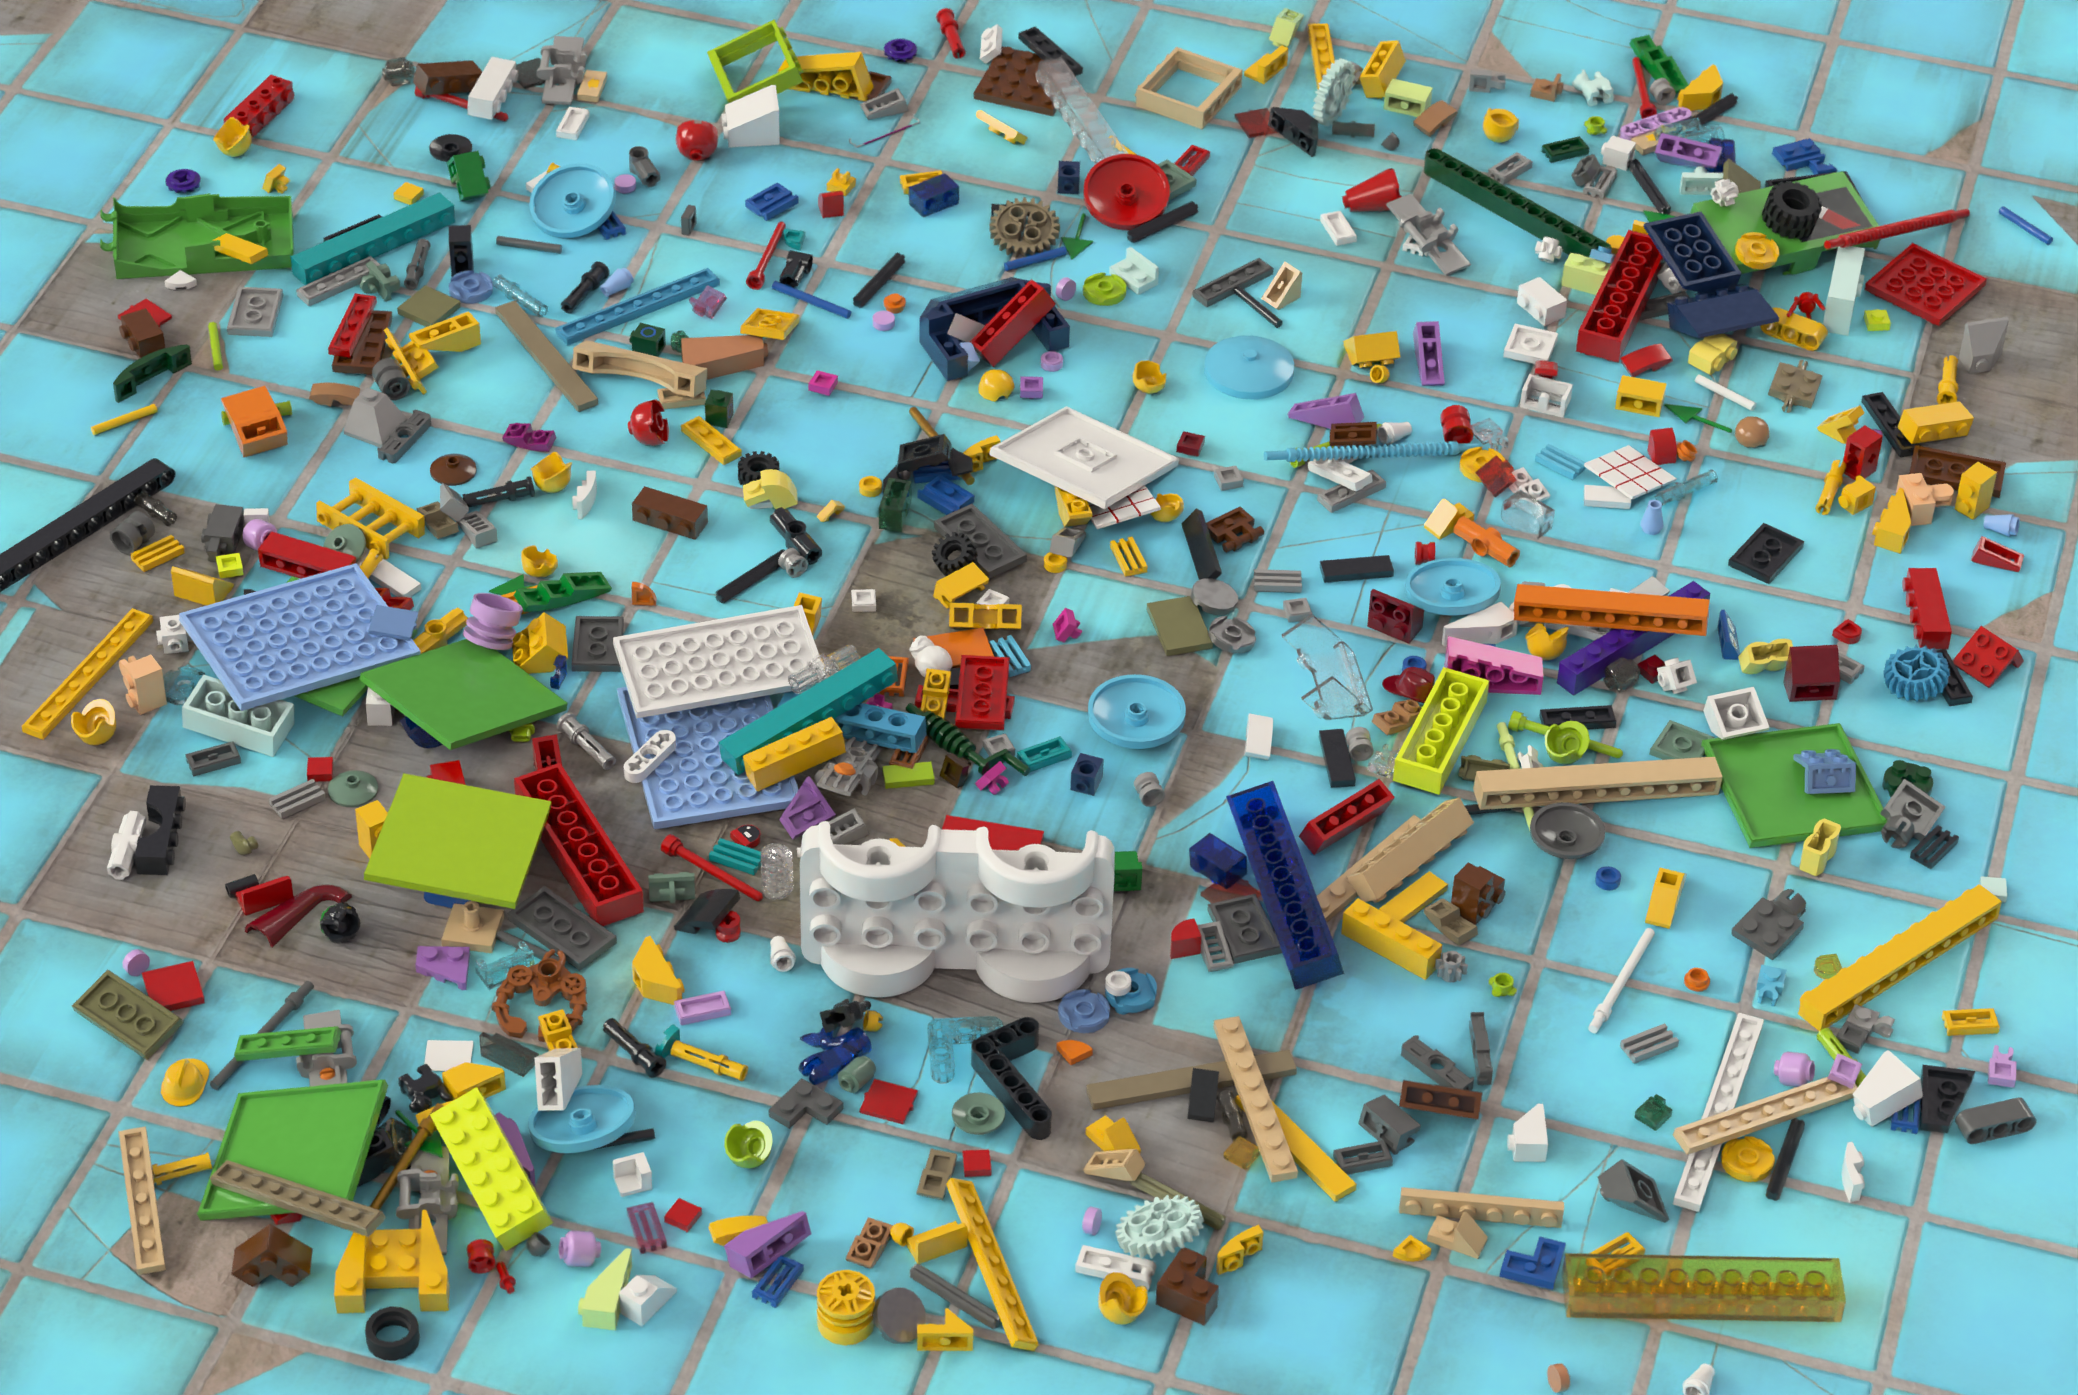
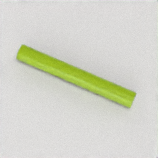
[208,322,223,371]

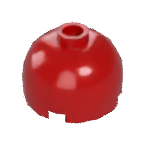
[676,120,718,161]
[628,399,669,446]

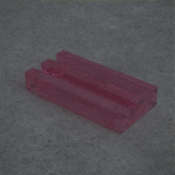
[627,1202,667,1254]

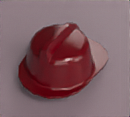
[1382,667,1435,703]

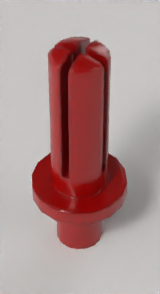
[496,1261,516,1294]

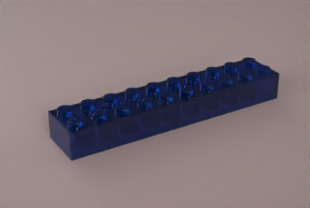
[1226,781,1344,990]

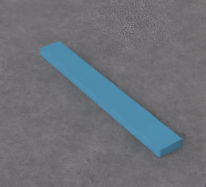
[555,268,720,346]

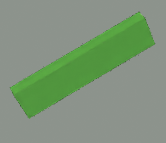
[234,1026,341,1061]

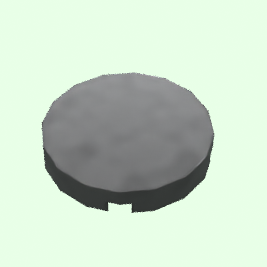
[1191,579,1238,615]
[1208,616,1256,653]
[873,1288,926,1344]

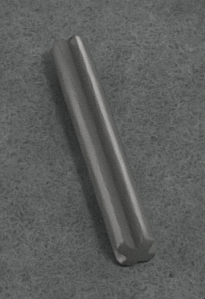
[910,1263,1001,1329]

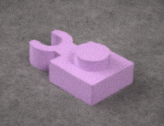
[1988,1045,2016,1088]

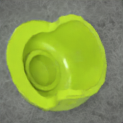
[1545,721,1590,765]
[724,1121,772,1169]

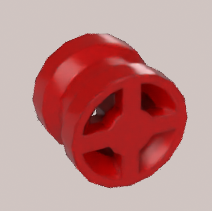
[1414,542,1435,565]
[715,910,741,943]
[467,1239,496,1274]

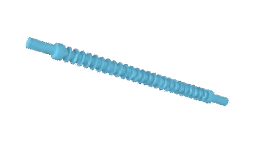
[1264,441,1480,462]

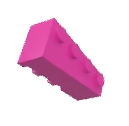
[1444,636,1543,695]

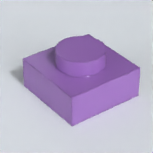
[1020,376,1043,399]

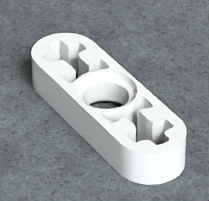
[624,730,676,783]

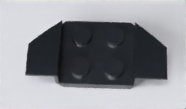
[883,434,973,494]

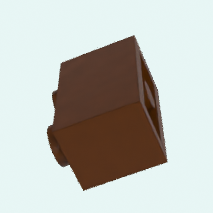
[119,308,165,358]

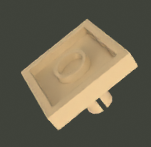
[441,901,504,953]

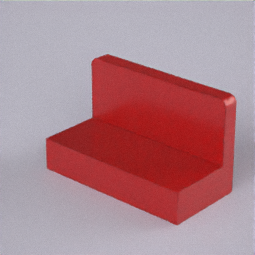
[236,876,293,916]

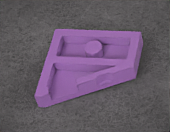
[779,776,836,840]
[416,946,470,990]

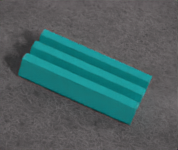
[1017,736,1072,772]
[709,838,765,875]

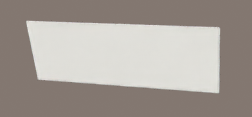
[947,313,985,342]

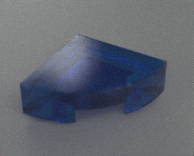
[550,655,567,690]

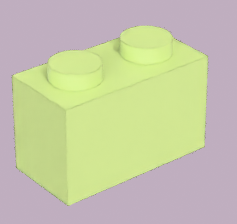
[1384,78,1433,117]
[1561,253,1611,295]

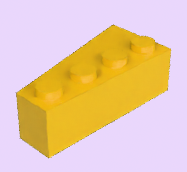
[778,52,873,101]

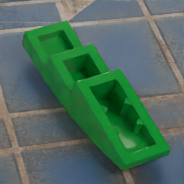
[1629,35,1688,93]
[513,572,612,612]

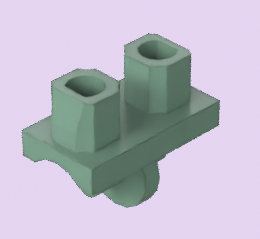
[360,261,400,302]
[648,872,695,903]

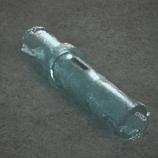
[493,274,548,318]
[1655,469,1718,506]

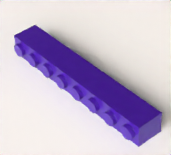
[1557,581,1711,696]

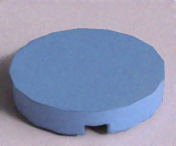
[448,270,493,304]
[1058,989,1110,1033]

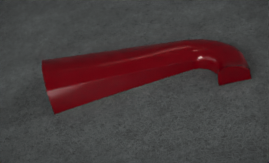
[245,885,352,948]

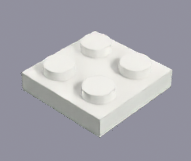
[1503,324,1558,364]

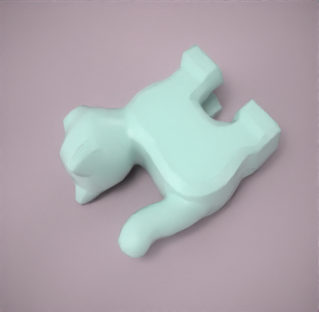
[1572,70,1614,106]

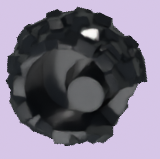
[320,902,361,944]

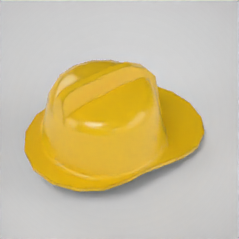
[161,1058,210,1107]

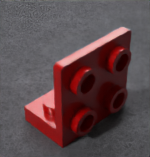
[1952,626,2024,688]

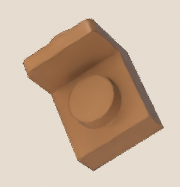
[1530,73,1564,102]

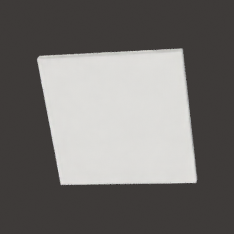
[989,406,1179,509]

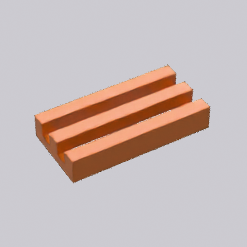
[880,656,909,697]

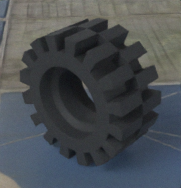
[738,451,780,485]
[932,532,978,576]

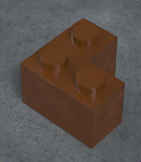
[1451,862,1506,925]
[231,1224,313,1287]
[1156,1247,1219,1326]

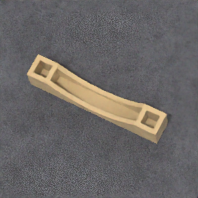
[572,340,707,398]

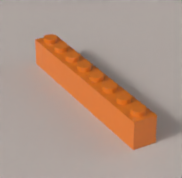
[1514,584,1710,636]

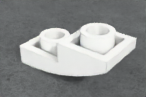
[1503,467,1551,505]
[573,471,597,519]
[1244,713,1273,760]
[1842,1142,1865,1203]

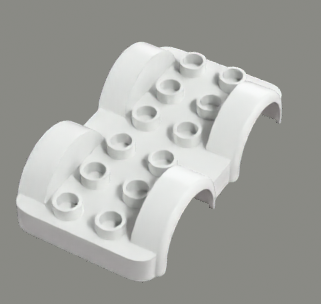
[800,821,1115,1003]

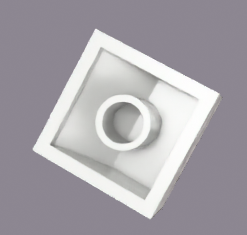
[1703,687,1770,740]

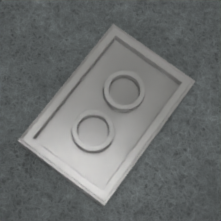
[227,287,283,337]

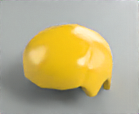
[1132,361,1166,394]
[978,369,1015,402]
[1150,493,1184,523]
[521,545,558,578]

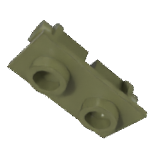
[1458,755,1510,782]

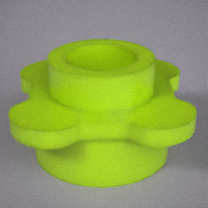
[1584,116,1607,135]
[1488,973,1517,997]

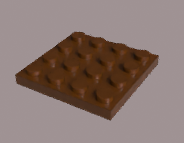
[974,46,1080,116]

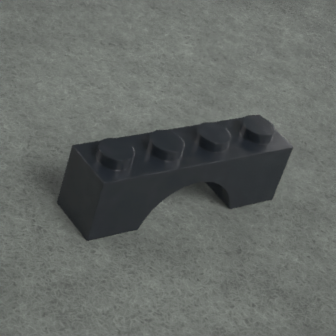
[134,785,186,875]

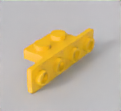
[384,328,439,395]

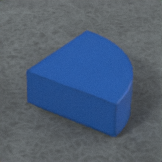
[1808,160,1837,175]

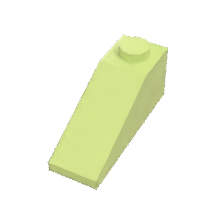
[1269,8,1304,47]
[578,1248,632,1330]

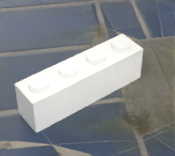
[467,57,518,120]

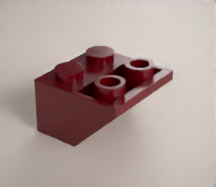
[1367,589,1424,644]
[1783,645,1840,702]

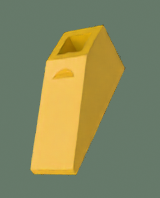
[1872,488,1911,554]

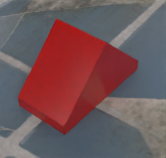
[532,734,562,771]

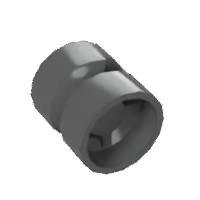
[372,358,410,401]
[110,511,155,555]

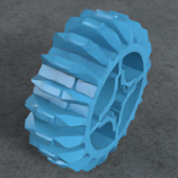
[1883,645,1950,702]

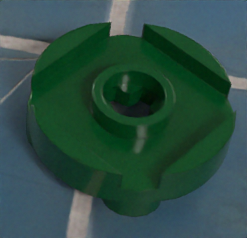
[1882,760,1933,797]

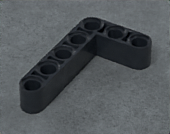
[971,1017,1052,1140]

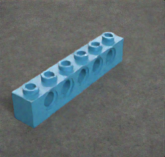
[777,690,927,753]

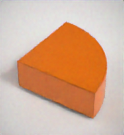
[631,582,657,606]
[1056,1040,1093,1065]

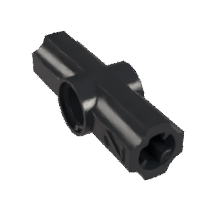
[770,507,822,565]

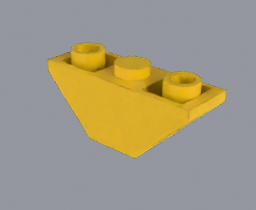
[1677,64,1723,111]
[1054,486,1092,527]
[1645,868,1687,929]
[632,936,685,1005]

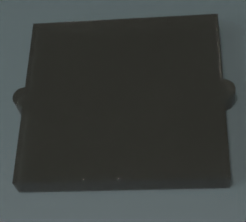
[516,58,546,89]

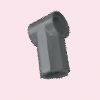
[629,146,660,188]

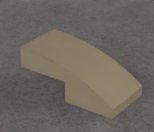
[416,501,459,539]
[1424,898,1478,945]
[917,1149,958,1200]

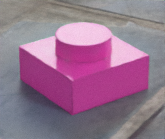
[808,370,838,396]

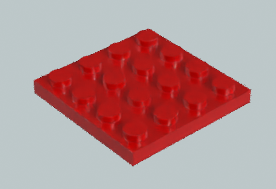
[1864,243,1987,326]

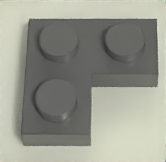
[769,1078,843,1129]

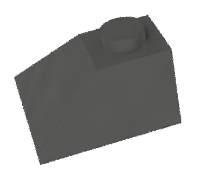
[1597,1159,1669,1223]

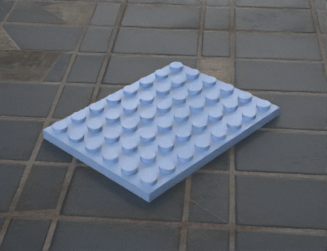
[179,563,421,711]
[617,687,798,829]

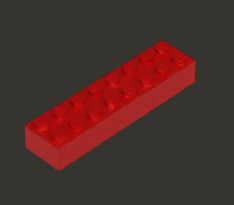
[1576,230,1666,363]
[514,763,644,926]

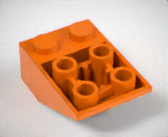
[221,386,288,458]

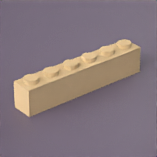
[1348,797,1474,903]

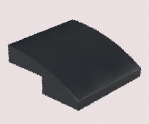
[674,889,741,934]

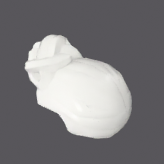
[909,636,953,677]

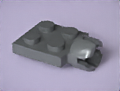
[1880,779,1945,848]
[1731,889,1806,960]

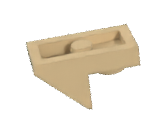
[1427,1211,1488,1259]

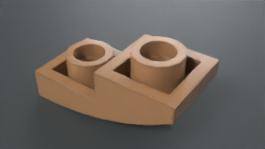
[1413,100,1458,137]
[309,383,360,407]
[1372,699,1422,735]
[846,1217,893,1269]

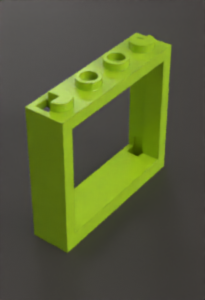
[707,20,803,103]

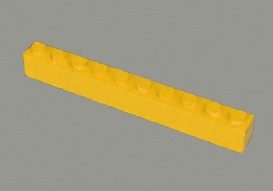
[1798,884,2002,1031]

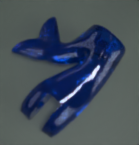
[798,1027,872,1086]

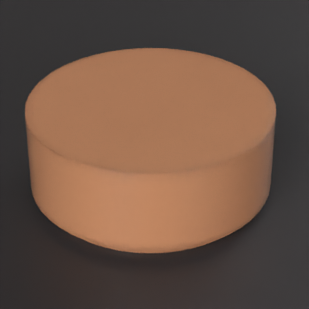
[1547,1363,1570,1393]

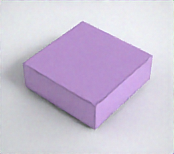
[1828,1053,1862,1089]

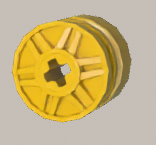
[817,1270,875,1345]

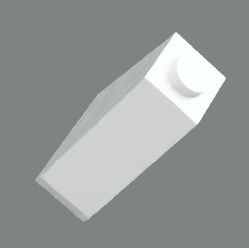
[535,1048,582,1111]
[1853,1050,1923,1127]

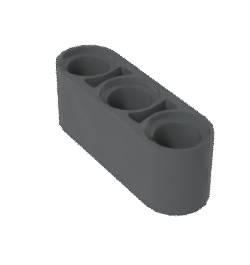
[1955,1098,2036,1144]

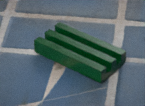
[1541,136,1589,163]

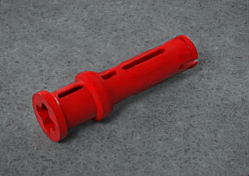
[936,8,966,59]

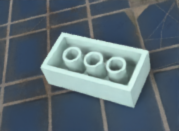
[1823,246,1865,336]
[182,675,294,757]

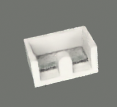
[1520,374,1573,418]

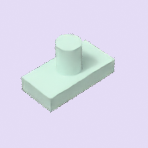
[1680,166,1723,195]

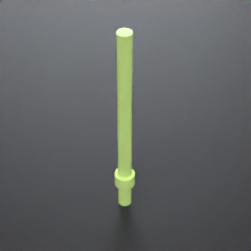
[1497,722,1534,831]

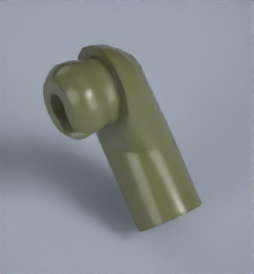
[230,831,259,855]

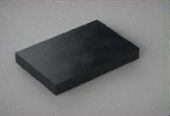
[1728,523,1804,584]

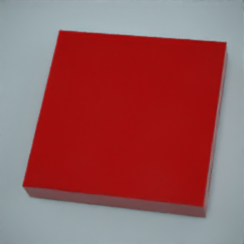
[142,961,205,1011]

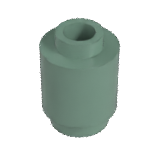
[838,1056,876,1093]

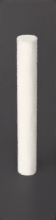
[1695,374,1756,411]

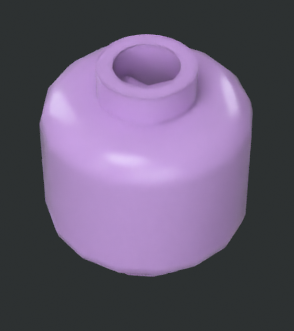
[242,519,278,551]
[1774,1052,1815,1087]
[559,1231,601,1267]

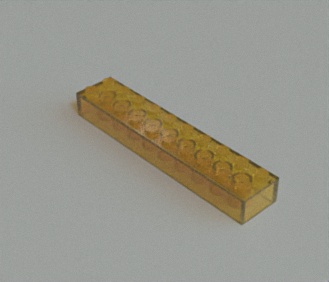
[1562,1253,1846,1322]

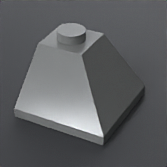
[1959,317,2009,374]
[343,388,407,448]

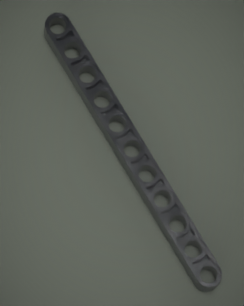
[0,458,175,592]

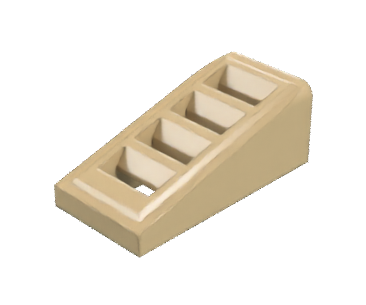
[1083,1149,1145,1181]

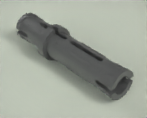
[404,239,431,289]

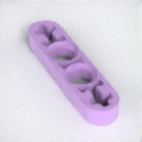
[1620,107,1691,141]

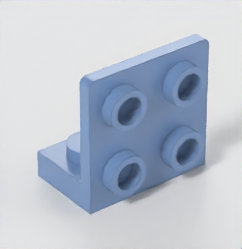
[1794,749,1856,794]

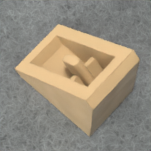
[1261,261,1302,310]

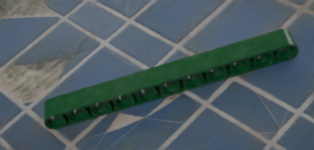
[1424,148,1612,258]

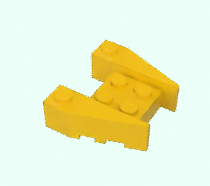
[334,1210,450,1313]

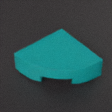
[783,229,805,251]
[655,1024,680,1058]

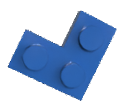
[1500,1236,1566,1290]

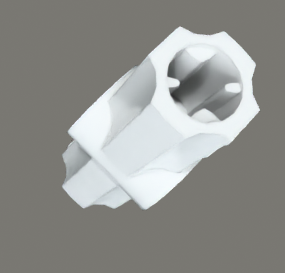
[107,811,146,880]

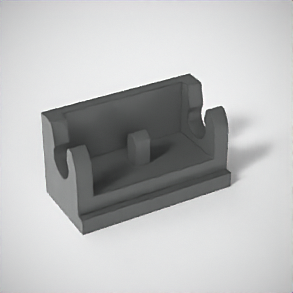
[1358,1094,1421,1155]

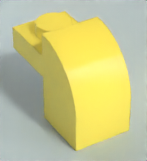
[743,470,798,509]

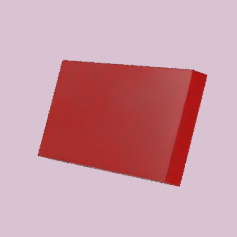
[955,655,1010,730]
[942,815,1044,851]

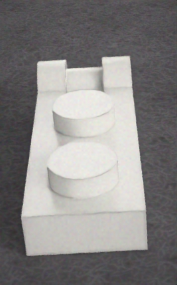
[1075,1245,1156,1290]

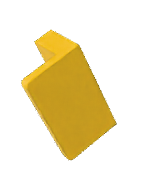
[1244,45,1288,84]
[906,1221,968,1264]

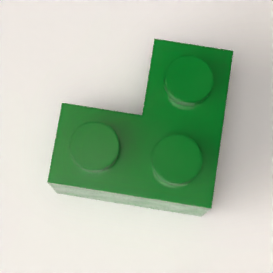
[447,151,490,201]

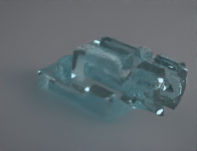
[1654,118,1725,146]

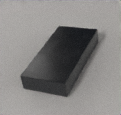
[1187,1068,1219,1122]

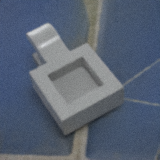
[1469,69,1506,93]
[1846,1004,1895,1038]

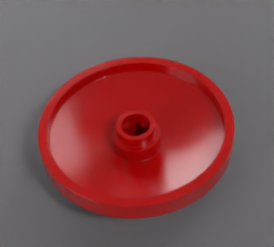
[1083,154,1170,230]

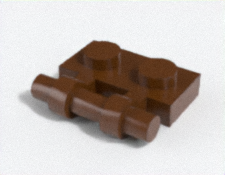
[1206,507,1264,552]

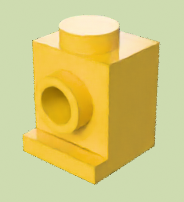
[1838,475,1876,515]

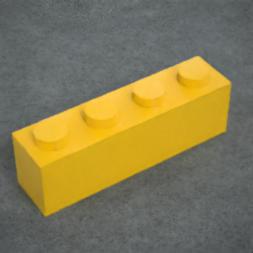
[743,717,846,792]
[1341,898,1442,980]

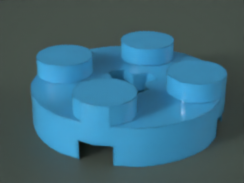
[1105,968,1157,1015]

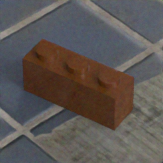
[413,60,482,95]
[632,486,708,540]
[1399,1080,1483,1119]

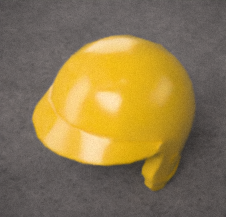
[1483,108,1519,143]
[213,117,252,157]
[530,452,572,493]
[1525,623,1569,661]
[71,699,116,745]
[1098,1272,1148,1325]

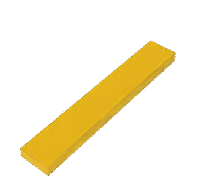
[1308,24,1335,90]
[1235,1095,1356,1202]

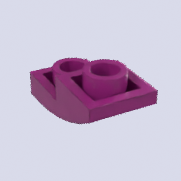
[502,423,556,452]

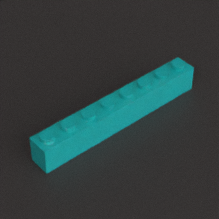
[291,192,455,285]
[719,648,898,775]

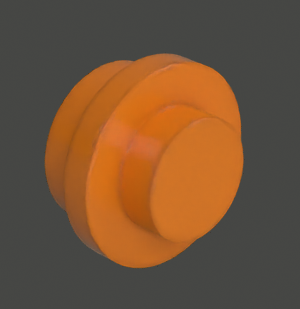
[884,294,906,314]
[1677,440,1697,461]
[1684,968,1710,991]

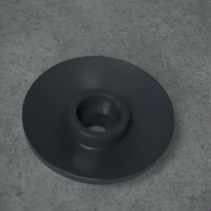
[429,134,472,162]

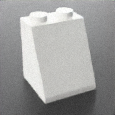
[721,85,780,148]

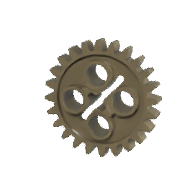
[989,197,1060,258]

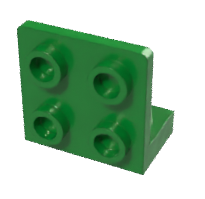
[1114,851,1142,891]

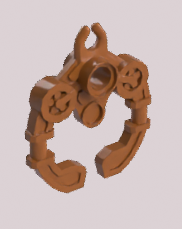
[491,949,588,1042]

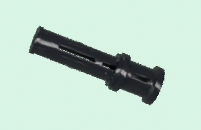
[560,261,610,313]
[462,476,535,508]
[603,1018,666,1078]

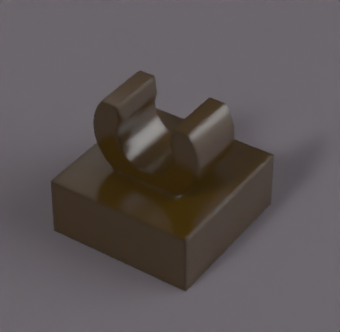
[939,753,971,788]

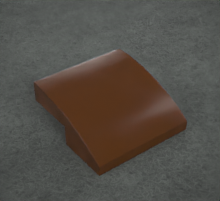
[1330,422,1377,446]

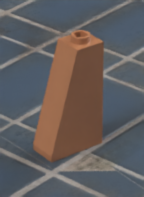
[681,335,768,380]

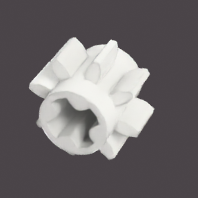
[1711,179,1739,206]
[1535,237,1563,263]

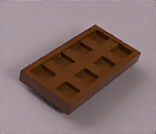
[332,310,393,375]

